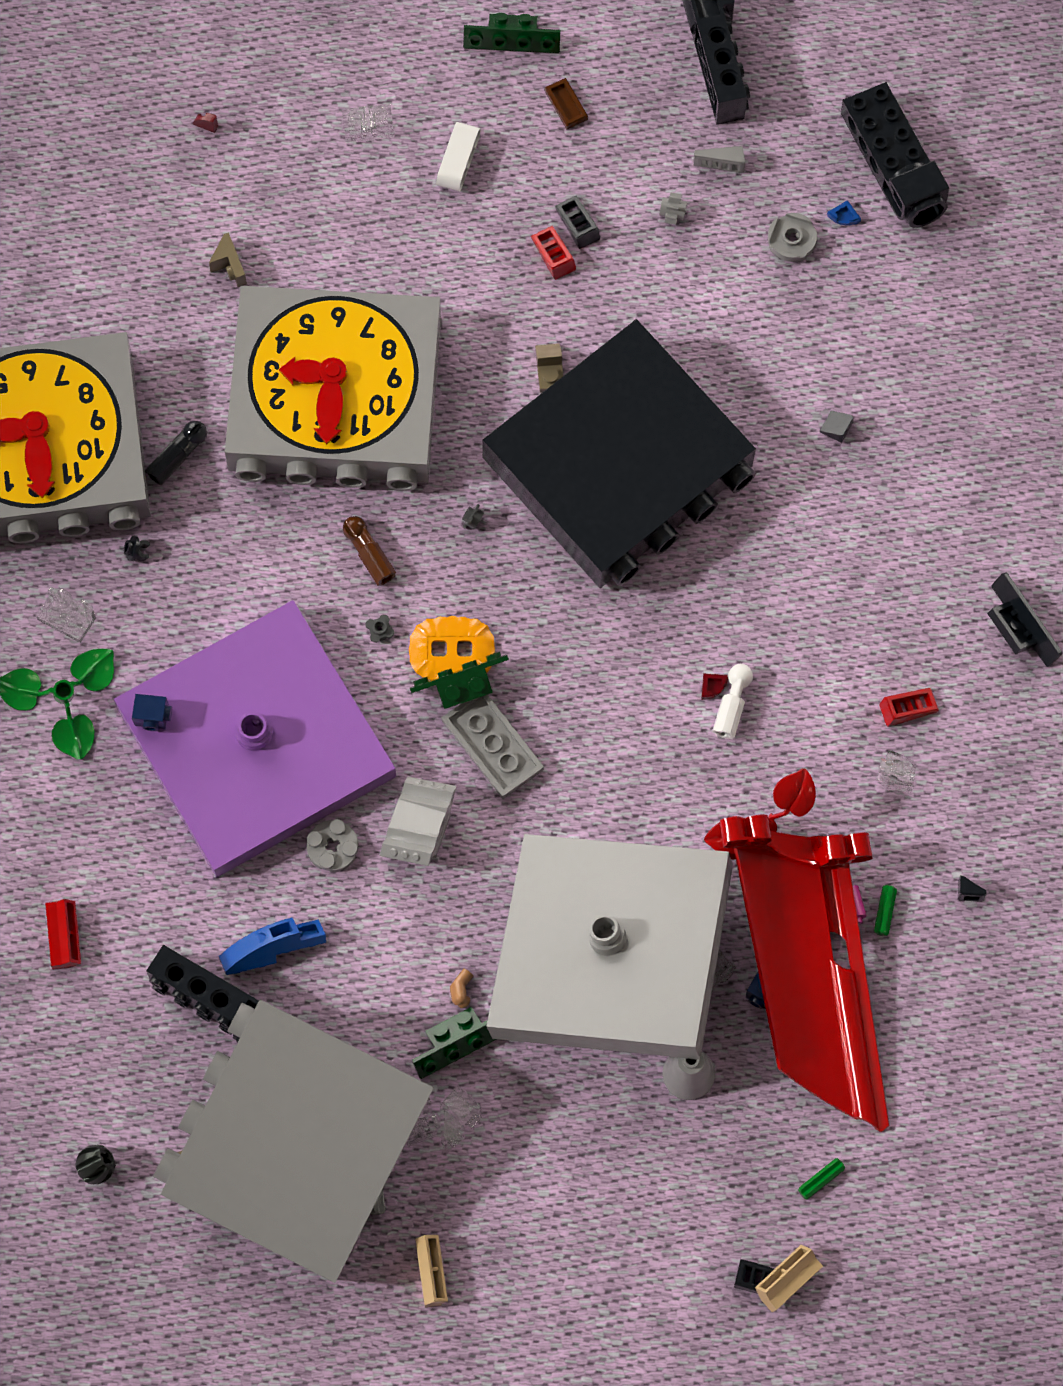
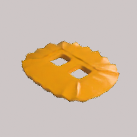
[409,616,495,680]

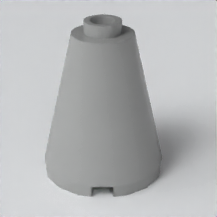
[662,1051,715,1100]

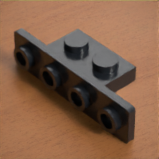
[987,572,1062,667]

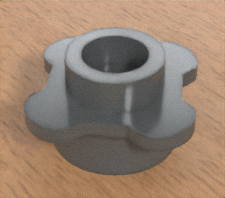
[462,504,484,529]
[365,615,394,643]

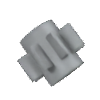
[659,192,687,225]

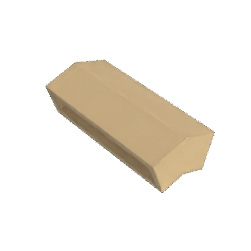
[415,1235,448,1308]
[755,1245,823,1312]

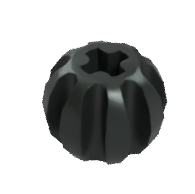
[75,1144,116,1185]

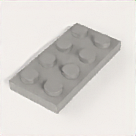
[441,695,544,799]

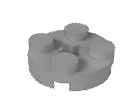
[768,213,817,262]
[307,819,359,872]

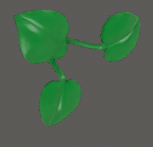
[0,649,114,760]

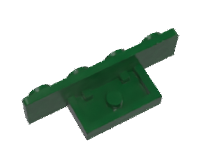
[463,13,561,53]
[410,652,509,709]
[412,1007,497,1079]

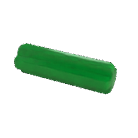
[874,885,897,936]
[798,1158,845,1200]

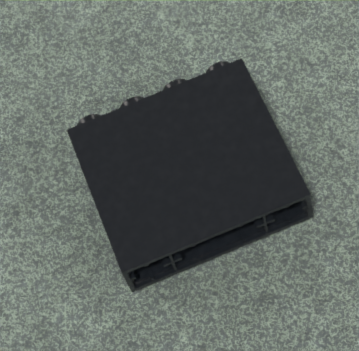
[482,319,756,589]

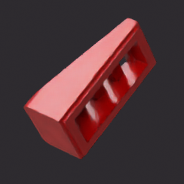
[531,225,576,280]
[879,688,939,727]

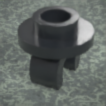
[123,536,150,561]

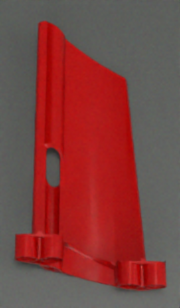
[720,815,890,1132]

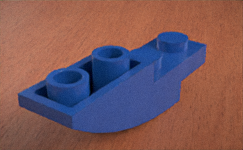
[219,917,326,975]

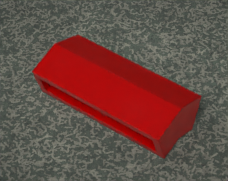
[45,899,81,970]

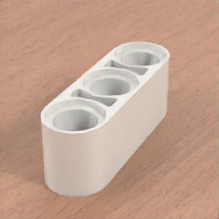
[436,122,481,192]

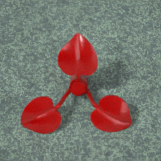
[704,768,816,860]

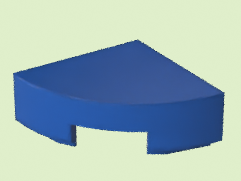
[827,200,861,226]

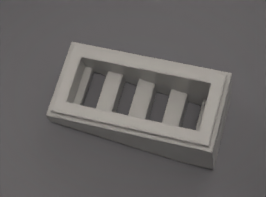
[693,146,745,173]

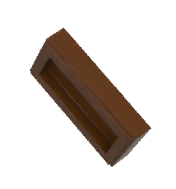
[544,78,588,130]

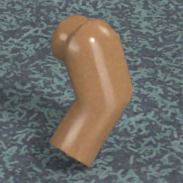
[450,968,474,1008]

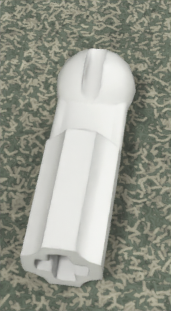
[712,664,753,739]

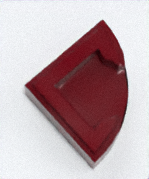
[193,113,218,133]
[701,673,728,700]

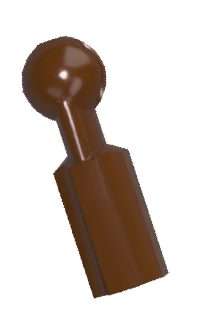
[343,516,396,586]

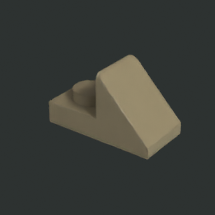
[209,232,247,287]
[535,343,563,393]

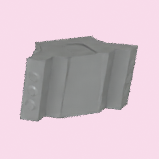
[380,777,456,866]

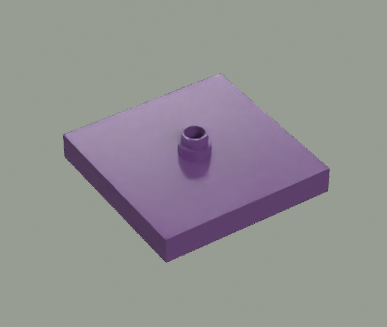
[114,600,396,878]

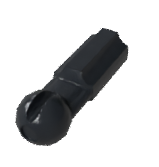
[145,421,207,485]

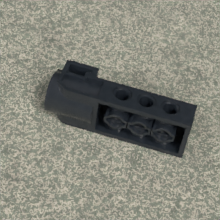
[682,0,750,125]
[841,82,949,228]
[146,945,259,1043]

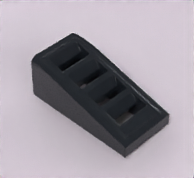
[555,195,600,249]
[734,1259,774,1294]

